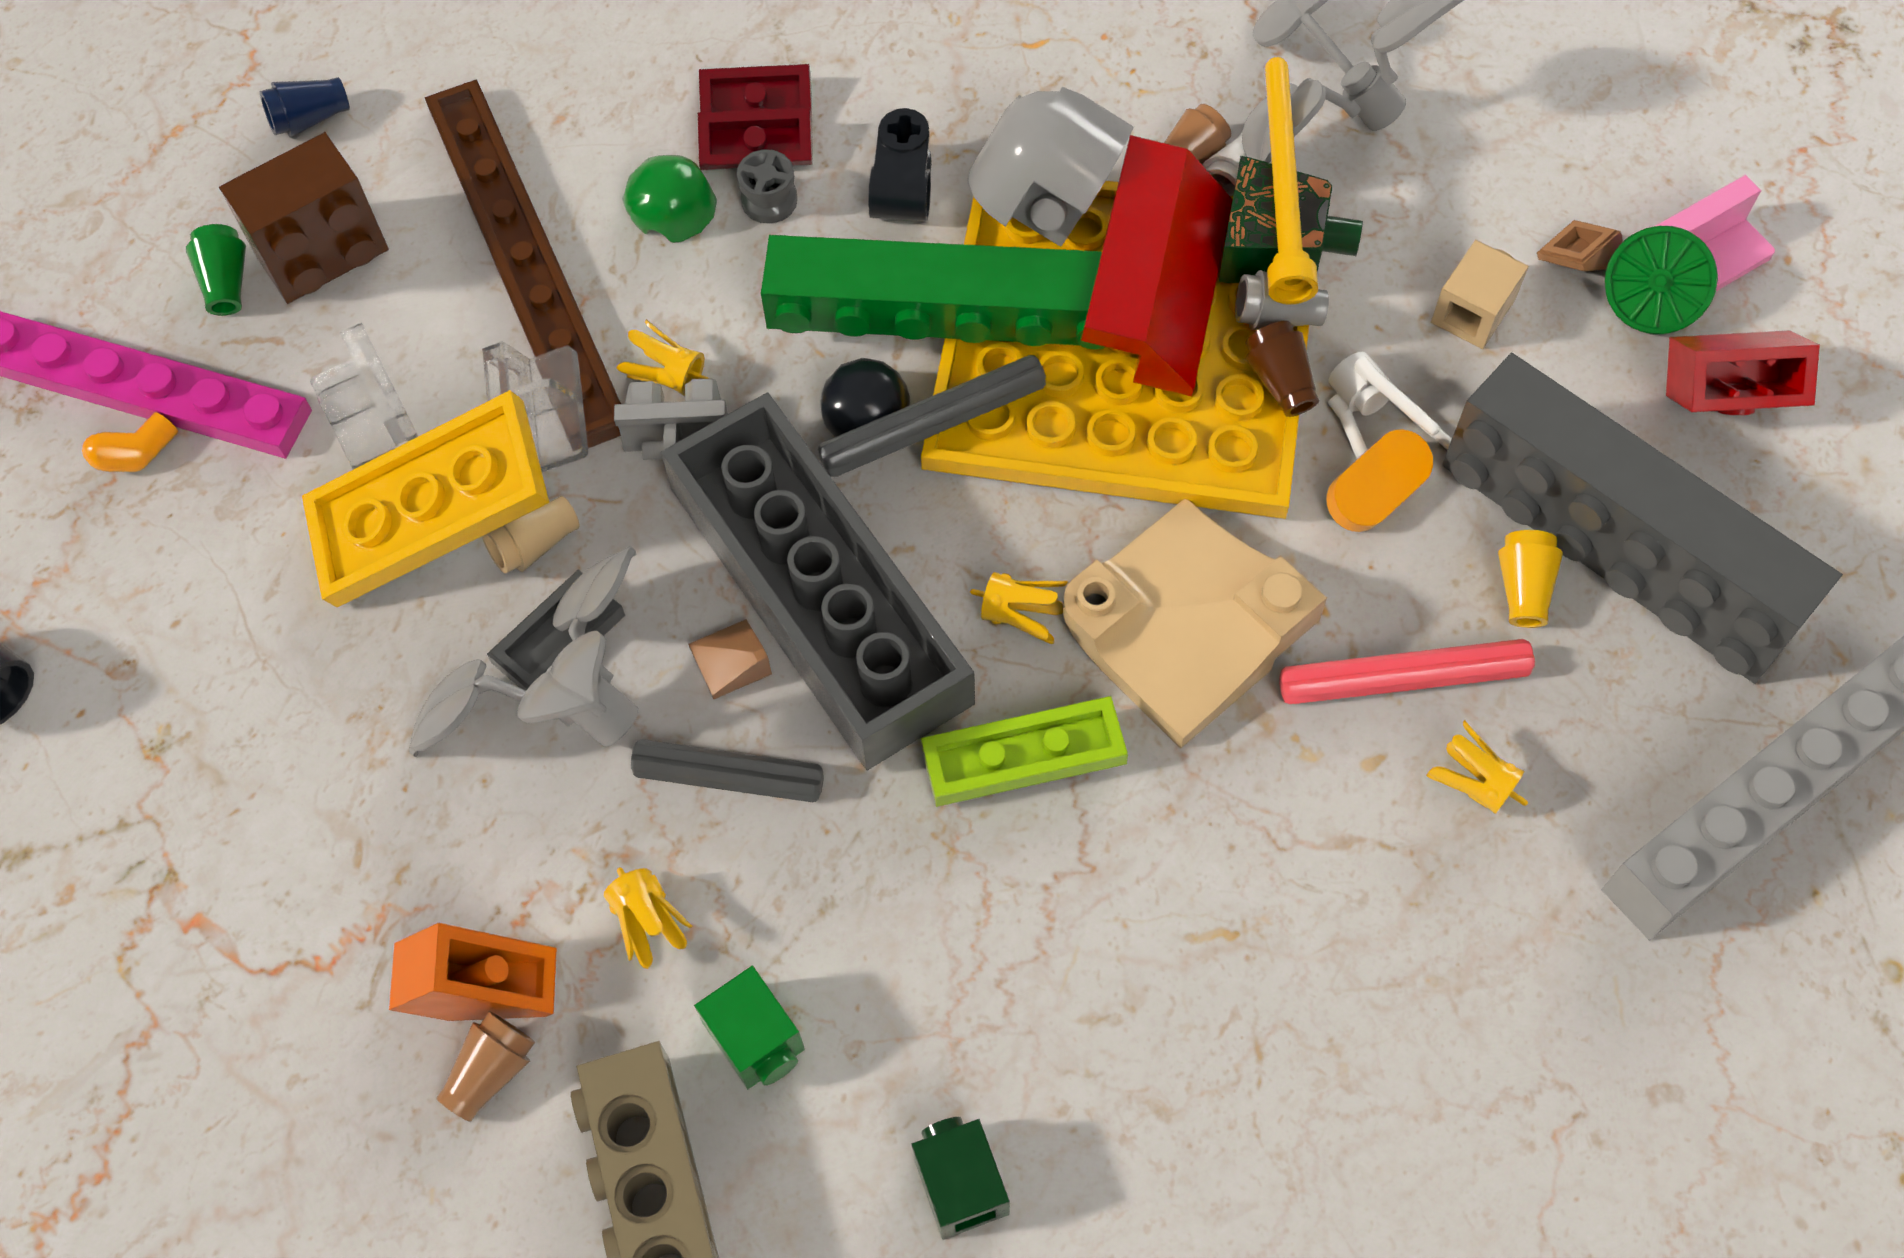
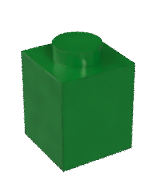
[694,965,805,1090]

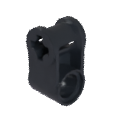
[868,108,932,221]

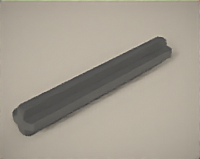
[818,355,1046,477]

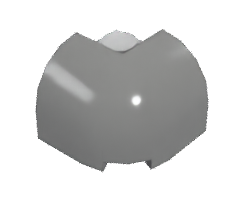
[968,87,1134,247]

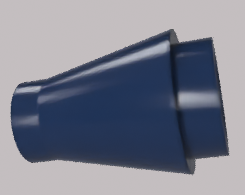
[260,77,350,137]

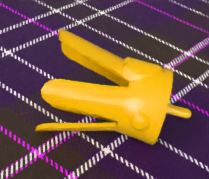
[616,319,710,396]
[970,572,1068,644]
[1426,719,1528,814]
[603,867,693,969]

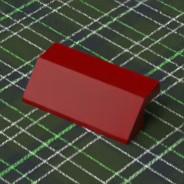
[1081,135,1233,397]

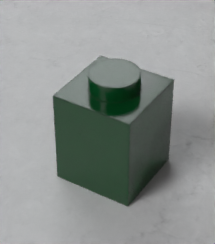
[911,1117,1010,1240]

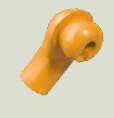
[82,412,179,472]

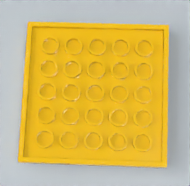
[921,181,1309,519]

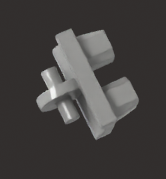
[614,378,728,460]

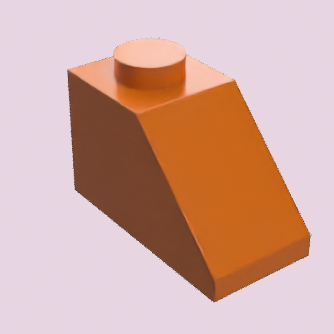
[389,923,557,1021]

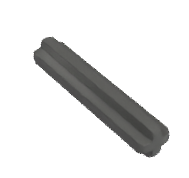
[631,739,824,803]

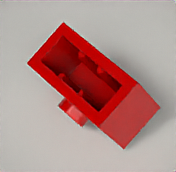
[1666,330,1820,415]

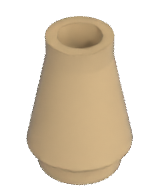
[482,496,580,574]

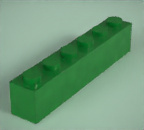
[761,235,1105,349]

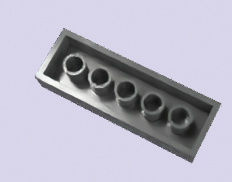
[1442,352,1843,684]
[661,392,975,771]

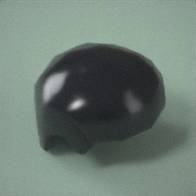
[820,358,910,437]

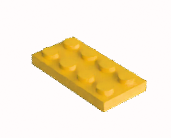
[302,390,550,608]

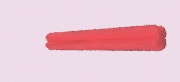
[1279,639,1535,704]

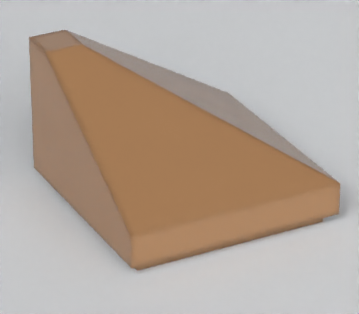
[1537,220,1623,272]
[688,619,772,699]

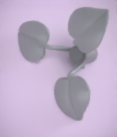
[1242,0,1464,163]
[409,546,638,757]

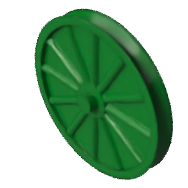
[1605,226,1718,334]

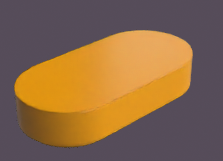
[1326,429,1433,532]

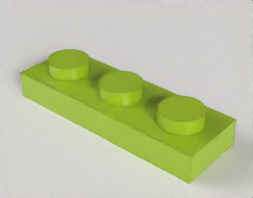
[921,696,1128,807]

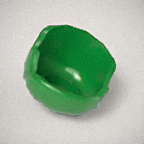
[622,155,717,243]

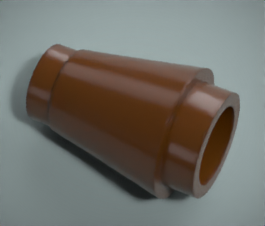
[1246,321,1319,417]

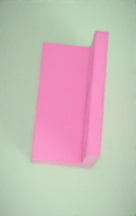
[1656,175,1775,291]

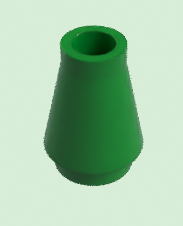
[186,224,246,316]

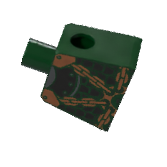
[1218,156,1363,283]

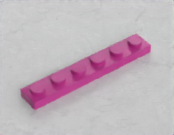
[0,311,312,459]

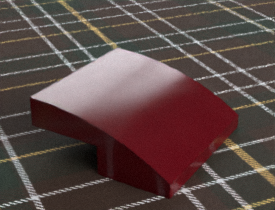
[698,64,813,170]

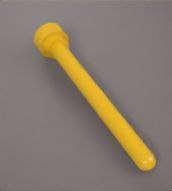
[1265,57,1318,305]

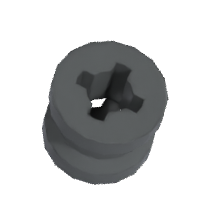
[737,150,798,223]

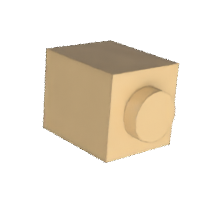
[1431,239,1529,349]

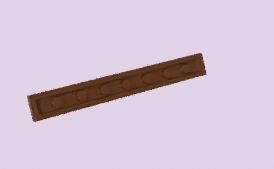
[424,79,621,453]

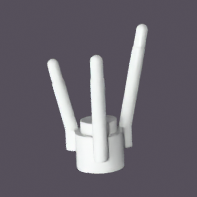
[1328,352,1452,459]

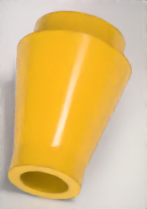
[1498,530,1563,628]

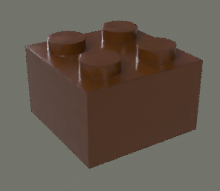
[219,132,389,304]

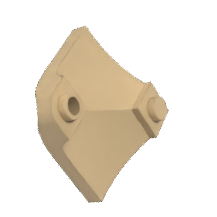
[1063,499,1327,748]

